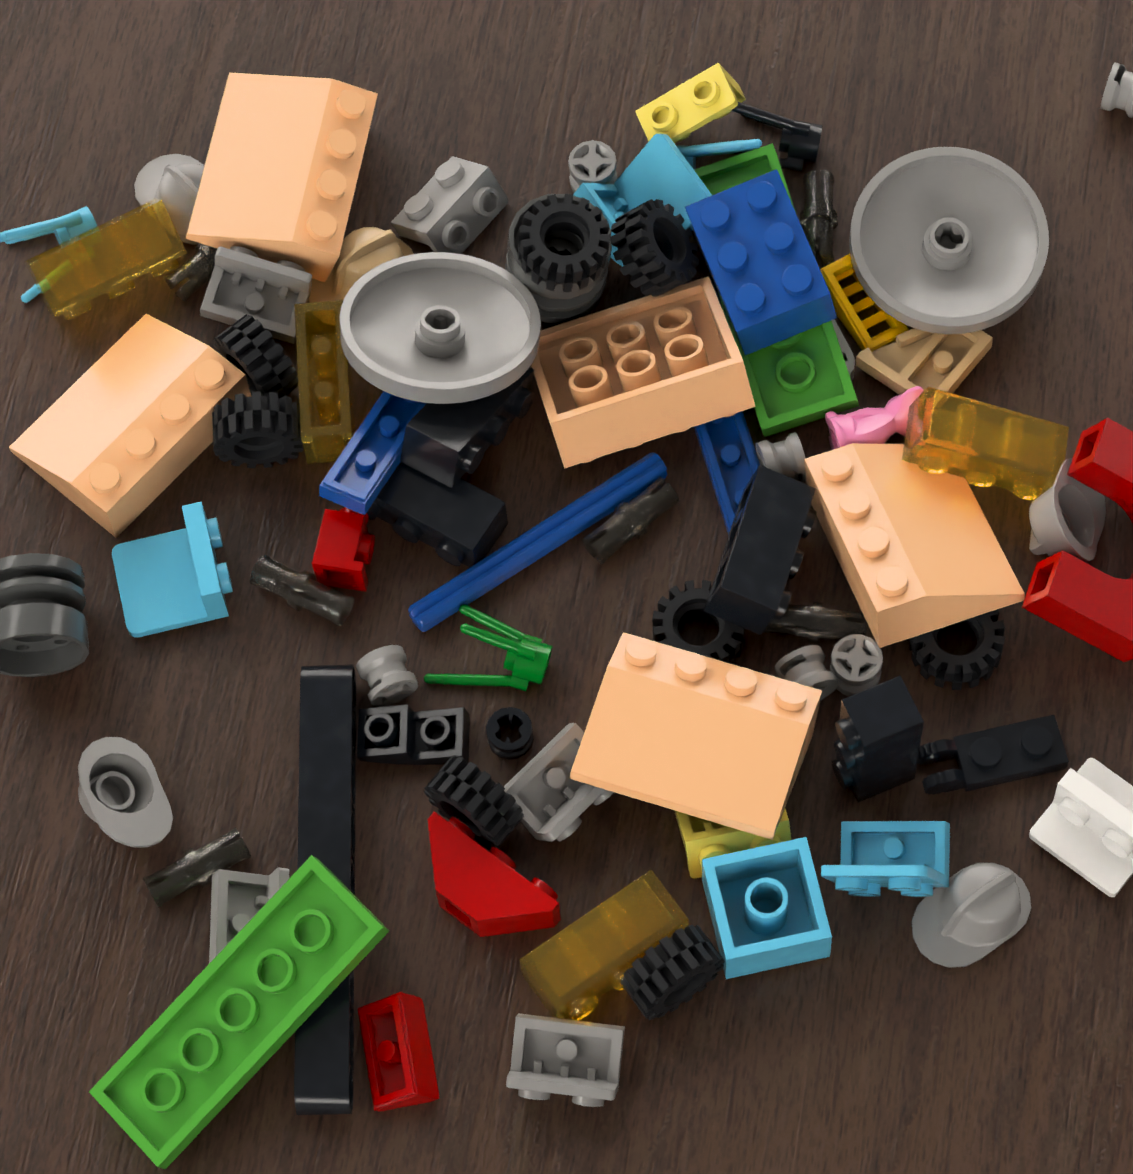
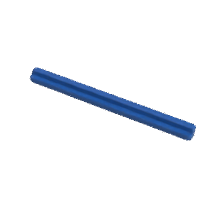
[408,452,667,632]

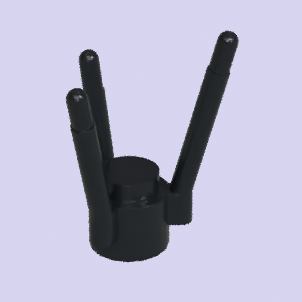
[732,102,823,172]

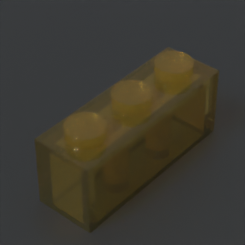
[24,198,187,320]
[294,300,355,464]
[902,387,1069,500]
[520,870,689,1021]

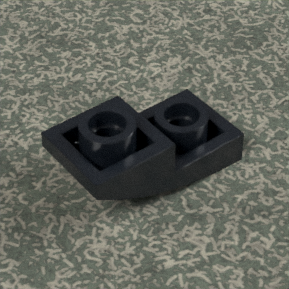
[357,704,470,765]

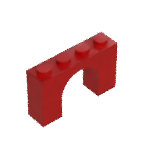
[1022,418,1133,662]

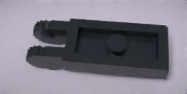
[917,714,1069,795]

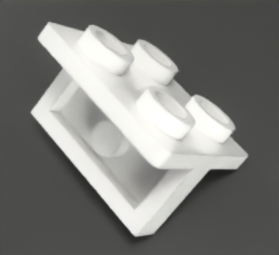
[1029,758,1133,897]

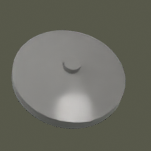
[849,147,1049,334]
[340,252,541,404]

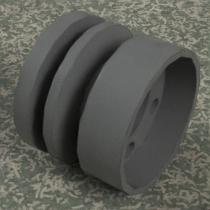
[505,194,612,323]
[0,553,89,677]

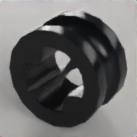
[486,707,534,760]

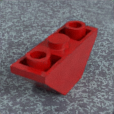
[427,811,561,937]

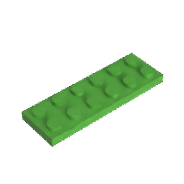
[694,143,859,437]
[89,855,389,1169]

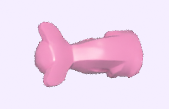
[825,386,932,450]

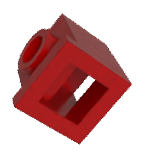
[312,507,375,592]

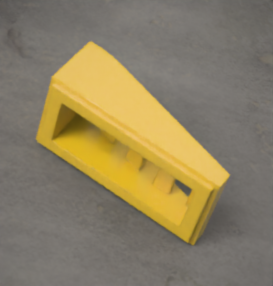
[820,254,909,352]

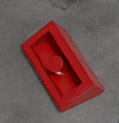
[357,992,439,1112]

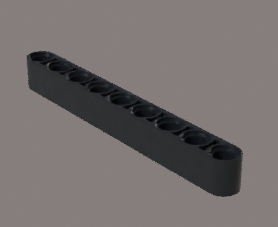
[294,664,356,1116]

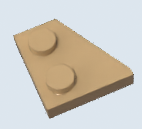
[856,328,993,417]

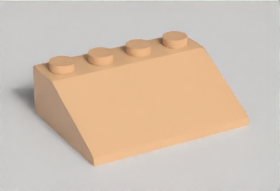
[185,73,378,282]
[531,276,756,469]
[9,314,252,538]
[804,443,1025,648]
[570,632,822,840]

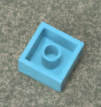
[702,837,832,979]

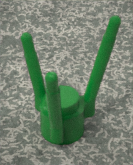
[424,604,553,691]

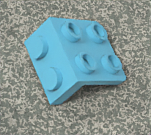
[573,134,712,267]
[112,502,233,638]
[821,821,950,897]

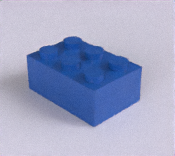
[685,169,837,355]

